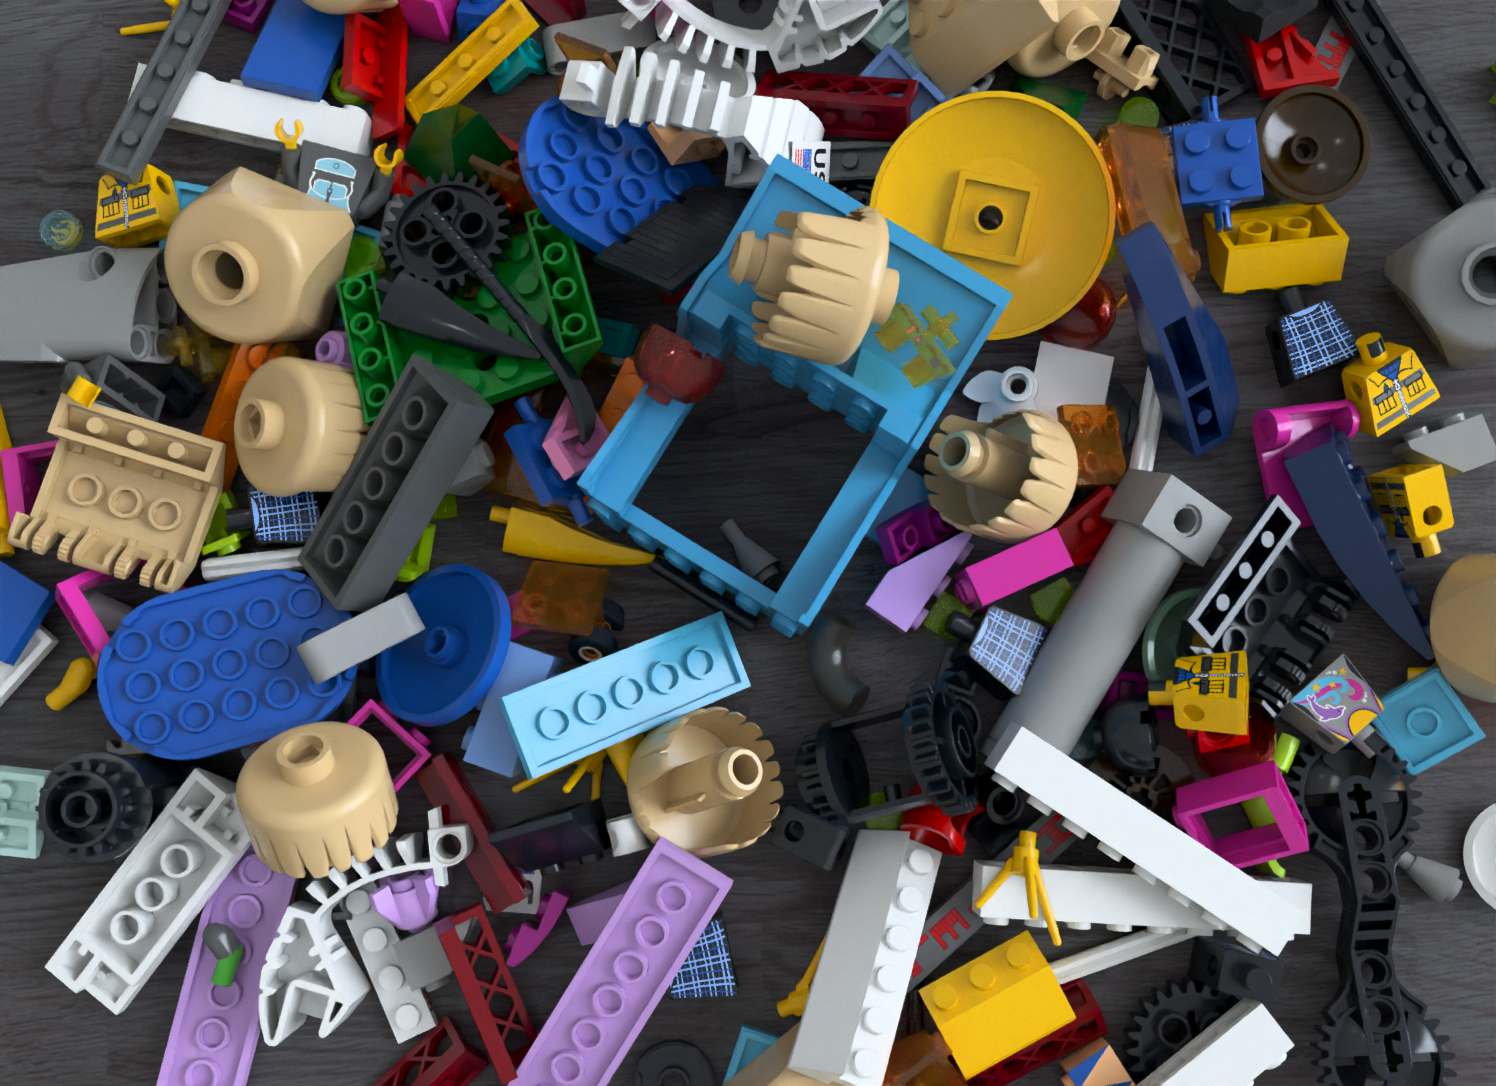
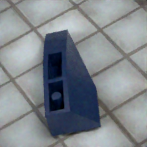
[1113,220,1241,458]
[1283,421,1435,660]

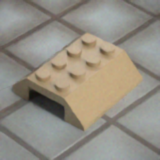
[908,0,1059,98]
[7,393,226,594]

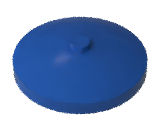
[375,564,511,727]

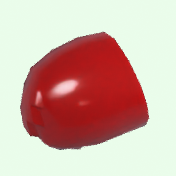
[900,782,983,857]

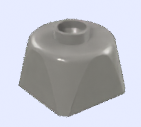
[1383,187,1496,369]

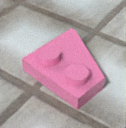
[542,395,610,481]

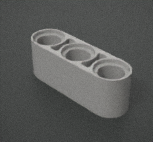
[541,11,657,76]
[296,592,426,685]

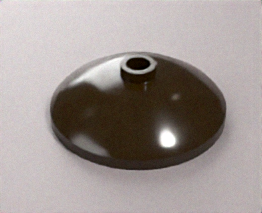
[1255,85,1372,205]

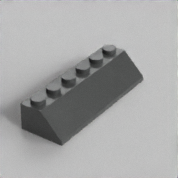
[297,354,495,612]

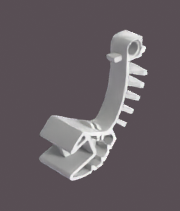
[618,0,883,73]
[559,46,825,190]
[259,806,474,1047]

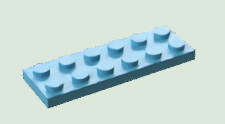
[497,611,751,780]

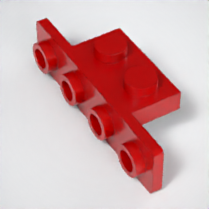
[342,3,408,142]

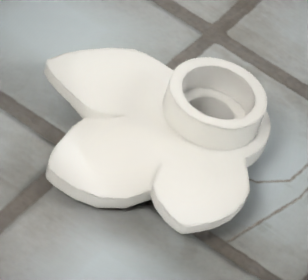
[963,366,1039,422]

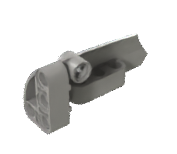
[0,245,177,364]

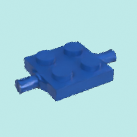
[1170,96,1264,233]
[504,396,594,527]

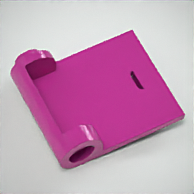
[1252,399,1361,528]

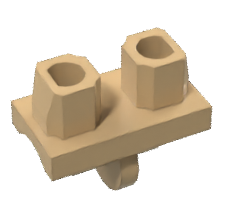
[1085,27,1160,100]

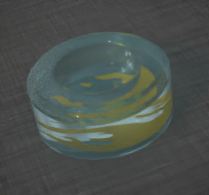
[39,210,84,252]

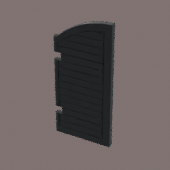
[593,185,755,297]

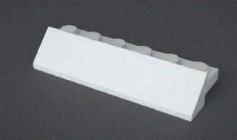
[45,767,252,1015]
[787,829,942,1086]

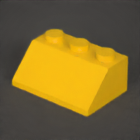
[1203,203,1349,294]
[918,930,1076,1080]

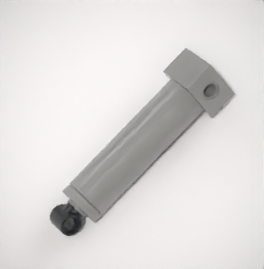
[977,468,1233,825]

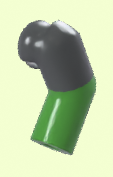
[202,923,243,987]

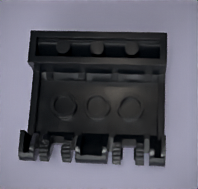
[1178,494,1360,724]

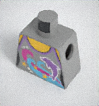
[1280,654,1388,759]

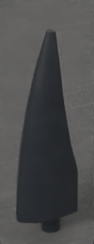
[376,271,543,360]

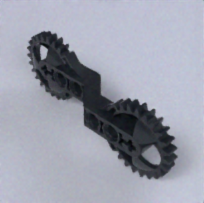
[1286,741,1457,1086]

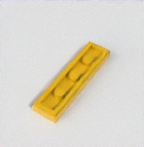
[405,0,539,125]

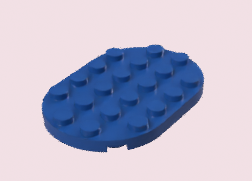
[518,95,721,254]
[97,569,359,761]

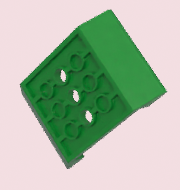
[335,208,604,427]

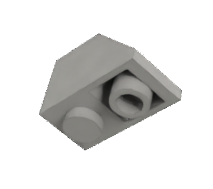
[1391,412,1496,478]

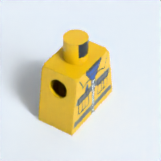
[95,164,181,248]
[1341,332,1440,437]
[1366,464,1454,558]
[1148,651,1249,735]

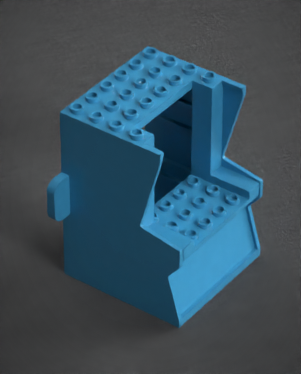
[576,153,1014,638]

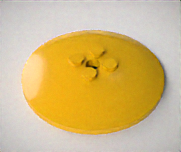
[870,91,1116,340]

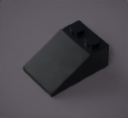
[488,798,612,876]

